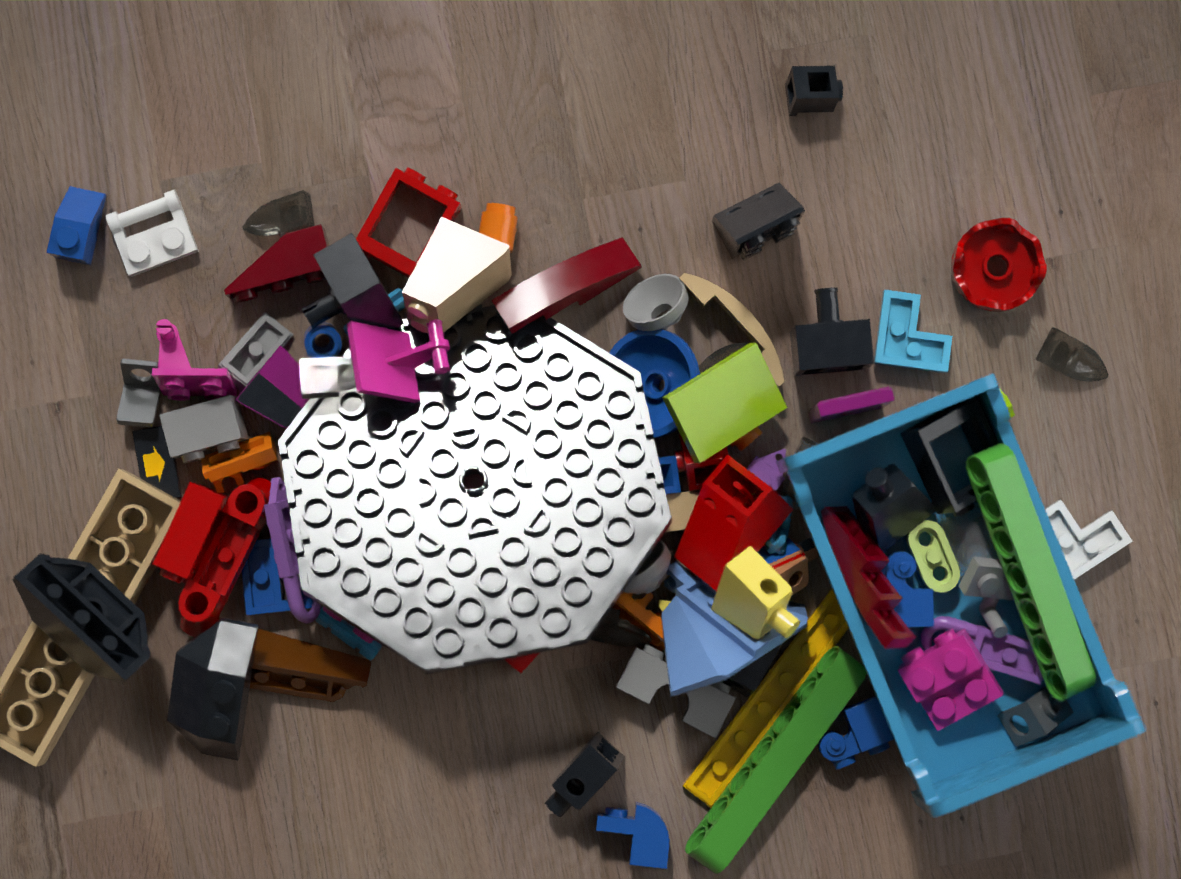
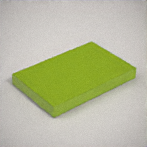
[662,343,788,463]

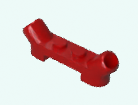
[178,477,271,637]

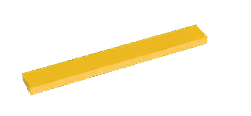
[682,588,849,807]

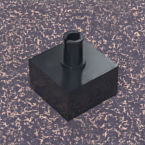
[301,233,404,330]
[790,287,874,376]

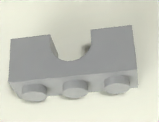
[616,644,736,738]

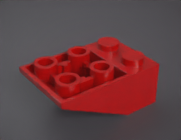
[674,454,794,592]

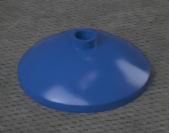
[609,329,700,439]

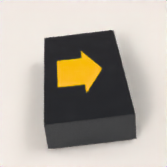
[132,426,182,498]

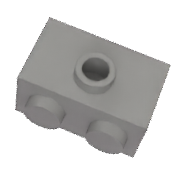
[159,395,249,463]

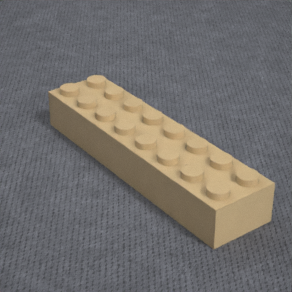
[0,469,181,767]

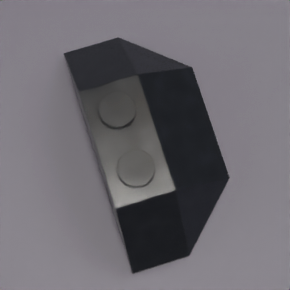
[12,554,150,683]
[167,618,259,761]

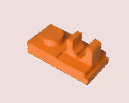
[201,431,278,493]
[610,592,665,651]

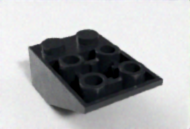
[712,182,805,260]

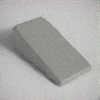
[218,312,293,392]

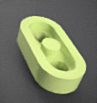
[906,520,960,592]

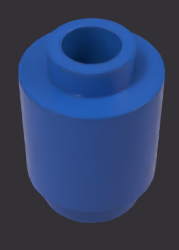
[303,322,342,362]

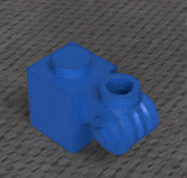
[881,552,934,627]
[818,695,894,770]

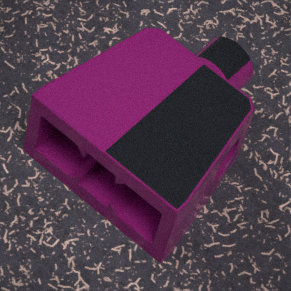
[236,345,319,429]

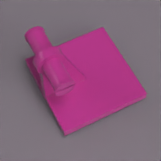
[152,319,237,401]
[347,320,450,403]

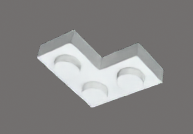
[1045,500,1133,579]

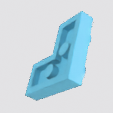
[874,290,953,373]

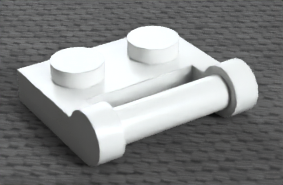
[106,189,199,277]

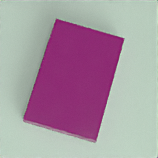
[808,386,895,424]

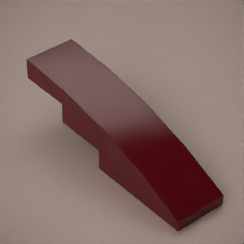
[491,237,642,334]
[821,506,916,649]

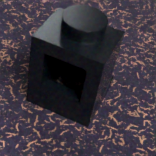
[785,66,843,116]

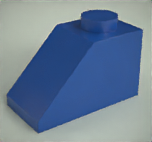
[46,186,106,265]

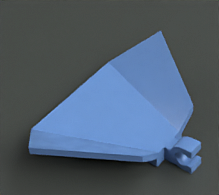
[661,561,808,697]

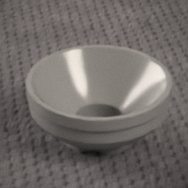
[623,274,689,331]
[623,539,671,595]

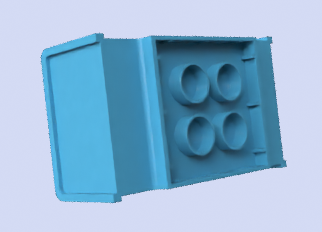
[776,373,1146,817]

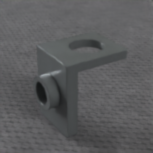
[116,359,161,428]
[998,686,1074,746]

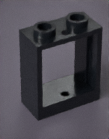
[900,398,998,517]

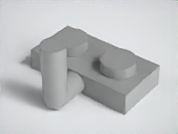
[959,556,1014,638]

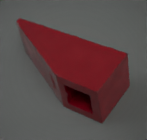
[224,224,329,303]

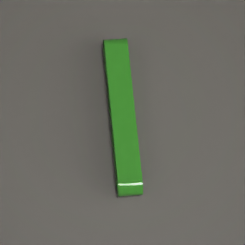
[966,443,1096,701]
[685,646,867,874]

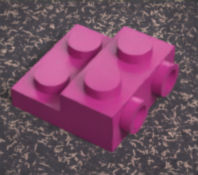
[898,628,1004,731]

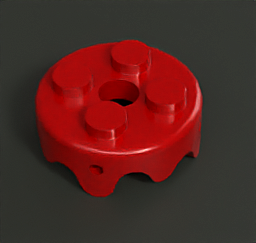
[951,218,1047,312]

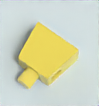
[711,546,800,639]

